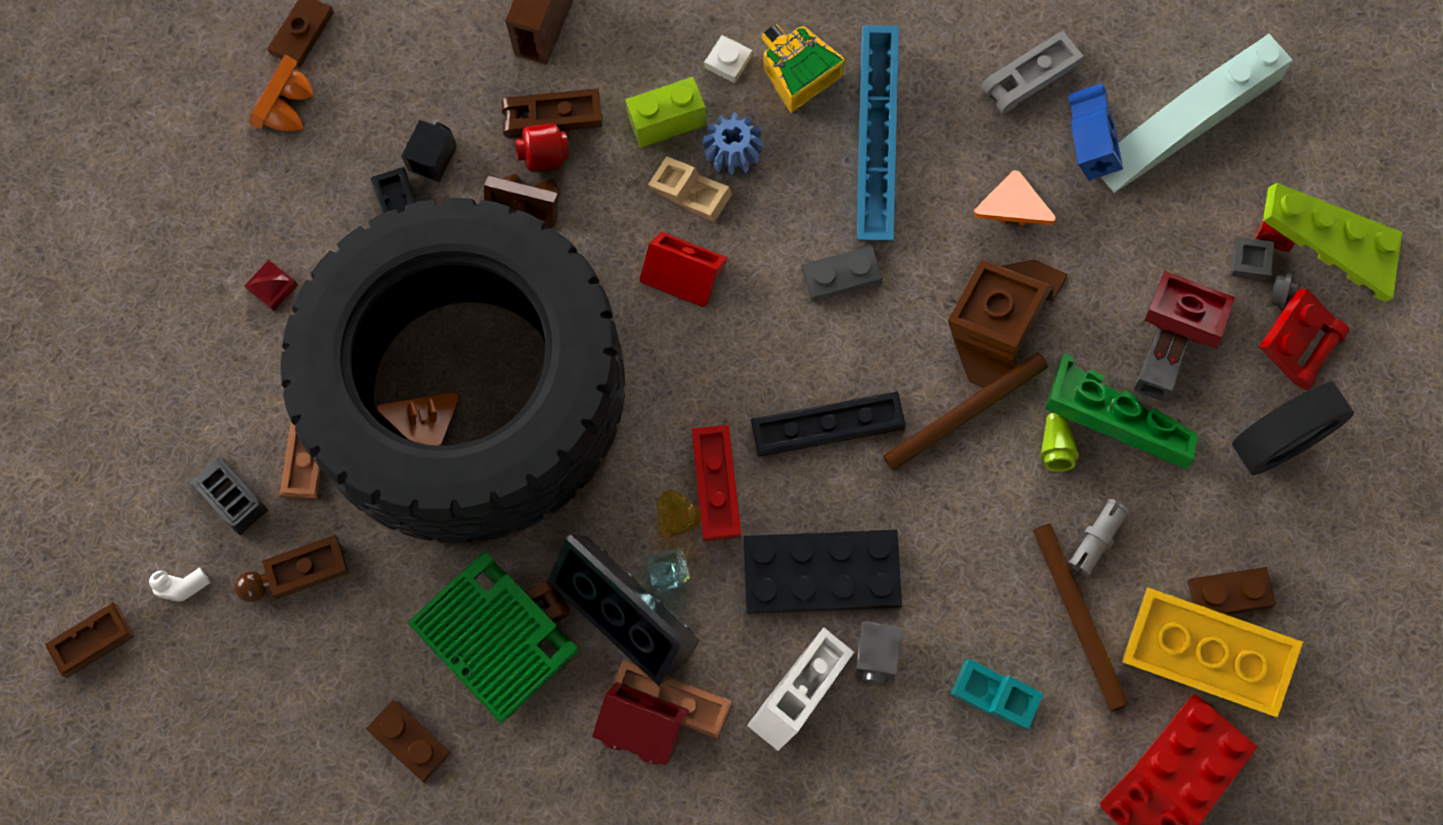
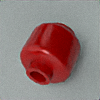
[515,123,569,172]

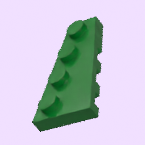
[1045,352,1198,469]

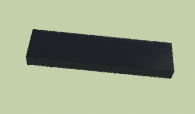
[751,391,906,457]

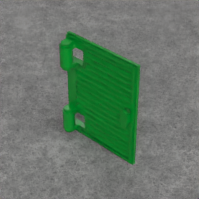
[407,551,580,725]

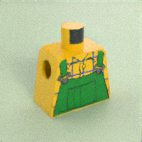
[761,25,845,113]

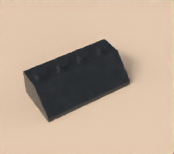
[547,534,700,686]

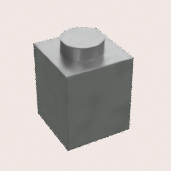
[855,622,902,685]

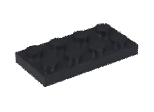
[744,529,902,614]

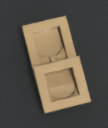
[648,156,733,223]

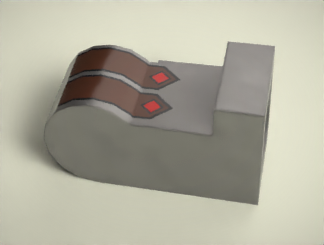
[1133,329,1189,402]

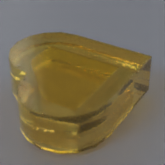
[657,490,702,538]

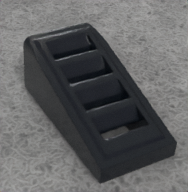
[191,457,268,535]

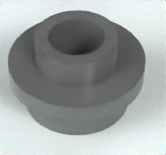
[1271,273,1300,310]

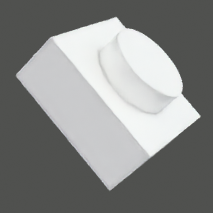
[704,35,752,83]

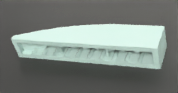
[1101,34,1292,193]

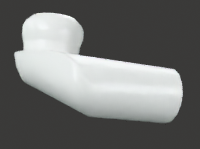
[149,568,211,602]

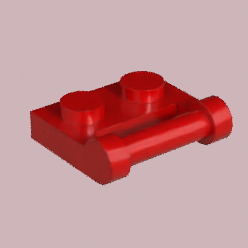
[1259,289,1350,390]

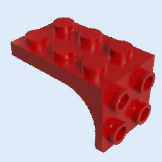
[1100,693,1258,825]

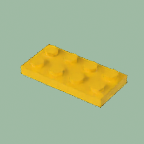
[1122,588,1303,718]

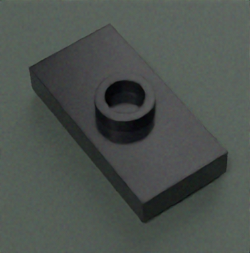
[370,167,416,214]

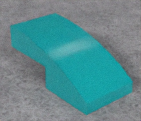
[949,659,1044,730]

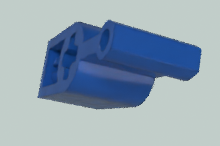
[1068,83,1123,181]

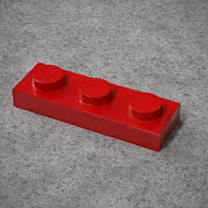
[691,424,742,542]

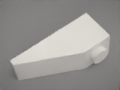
[747,628,854,751]

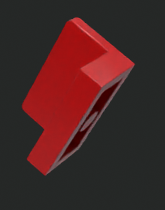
[639,231,728,307]

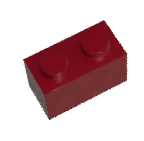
[592,682,689,766]

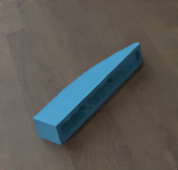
[857,25,899,242]

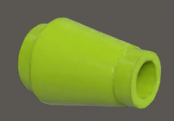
[1040,413,1079,472]

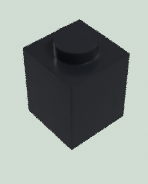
[401,120,457,182]

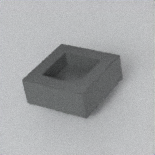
[1231,237,1274,281]

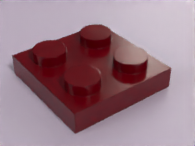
[1144,271,1235,349]

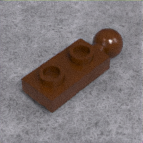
[235,535,349,602]

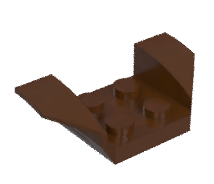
[948,260,1068,388]

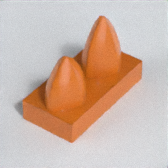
[248,55,314,131]

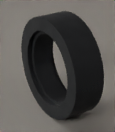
[1232,382,1354,475]

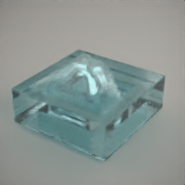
[645,547,692,594]

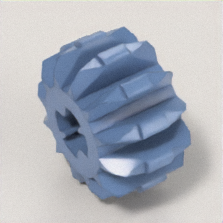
[702,111,764,176]

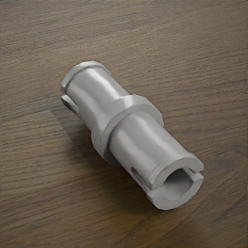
[1068,499,1130,577]

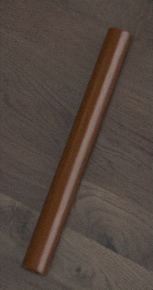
[883,352,1048,471]
[1033,524,1129,712]

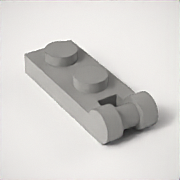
[981,30,1084,114]

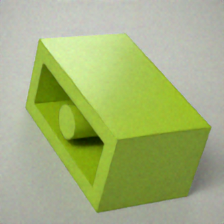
[625,77,707,148]

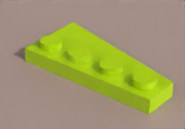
[1263,183,1402,302]

